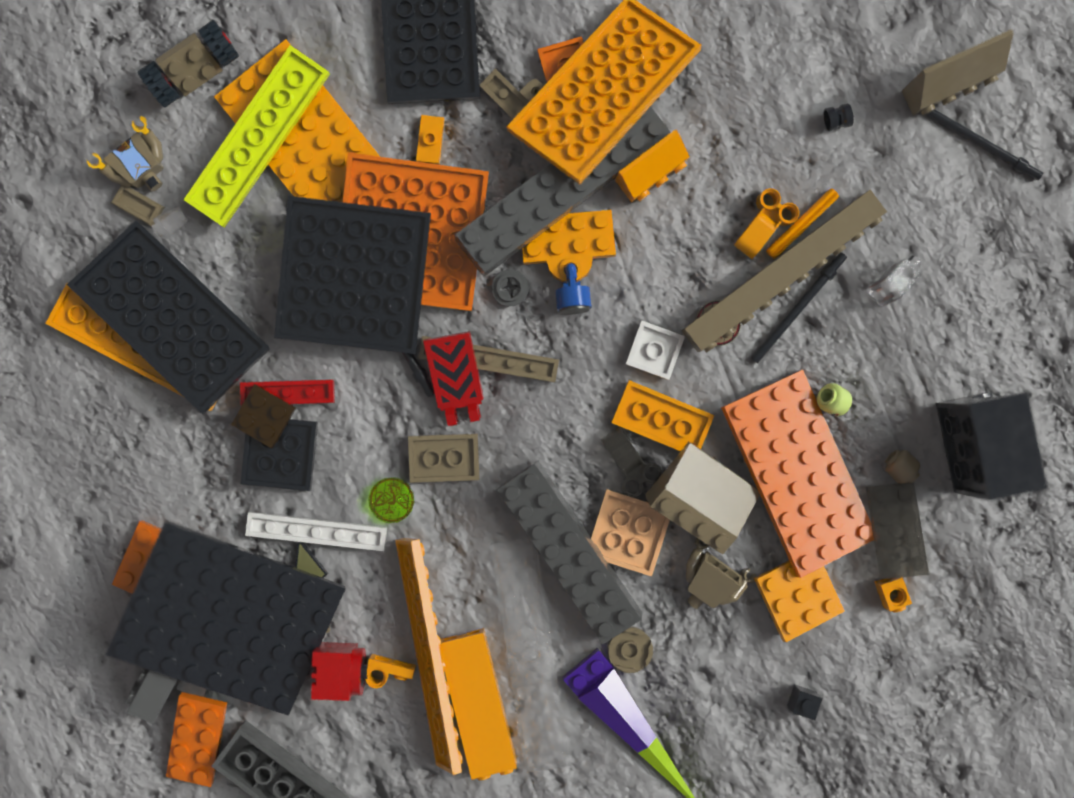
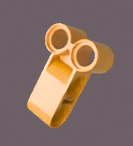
[733,188,799,259]

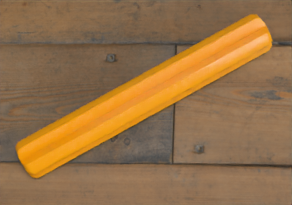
[766,188,839,259]

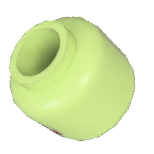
[817,383,852,416]

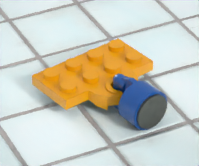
[522,210,616,315]

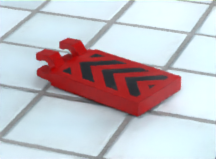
[423,331,484,426]

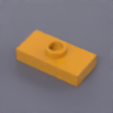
[416,115,445,165]

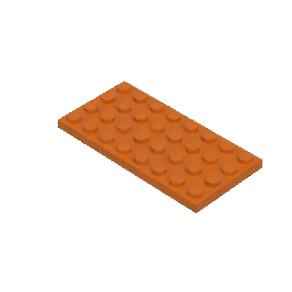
[721,370,878,578]

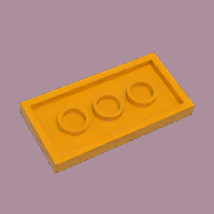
[611,380,715,451]

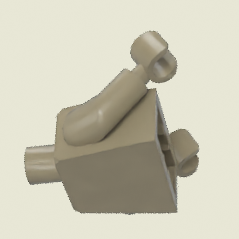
[686,538,757,609]

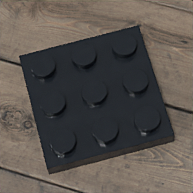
[240,419,318,491]

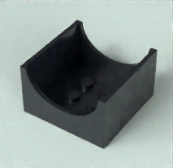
[936,392,1048,501]

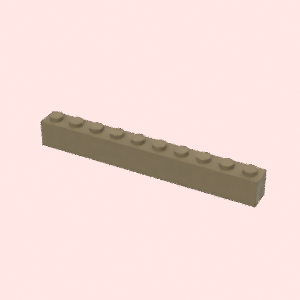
[681,189,887,353]

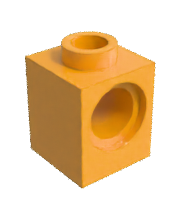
[874,574,912,613]

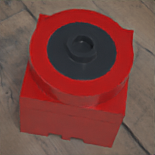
[311,642,368,701]

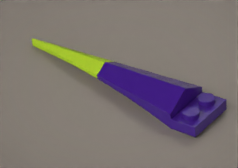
[562,648,695,798]

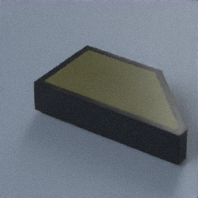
[295,542,329,578]

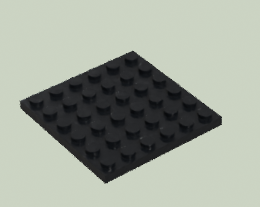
[274,196,431,354]

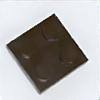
[231,384,296,448]

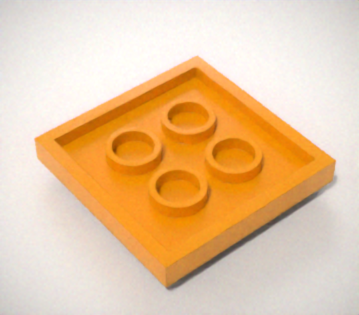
[754,560,845,642]

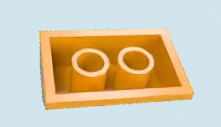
[615,129,690,203]

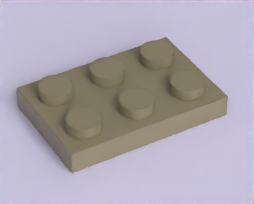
[408,434,480,483]

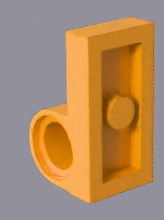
[365,654,416,689]

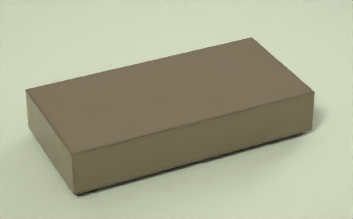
[111,185,165,227]

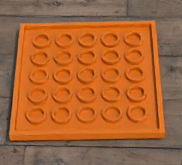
[343,152,489,311]

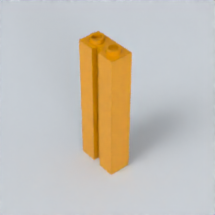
[440,628,517,780]

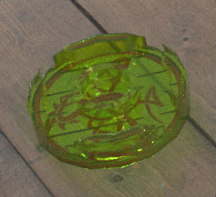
[368,477,415,523]

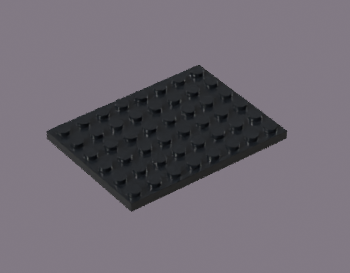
[105,520,346,716]

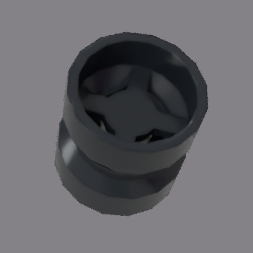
[823,103,854,131]

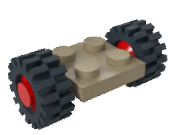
[138,20,239,108]

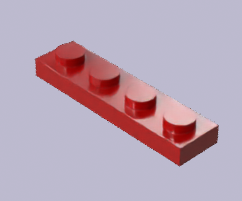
[240,380,335,406]

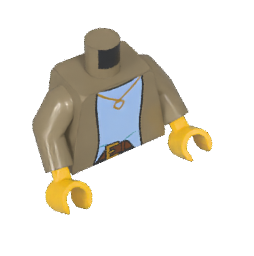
[86,116,163,192]

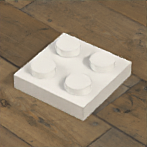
[625,321,685,380]

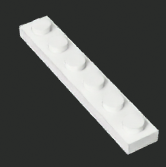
[245,512,387,551]

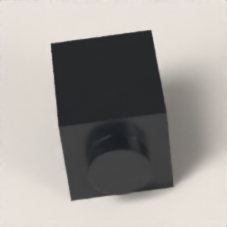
[787,684,823,720]

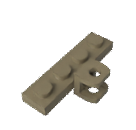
[479,68,544,119]

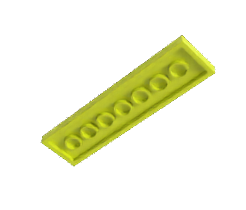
[184,45,330,228]

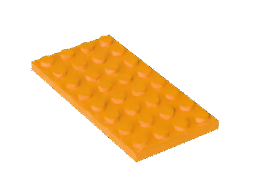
[507,0,701,184]
[214,39,380,202]

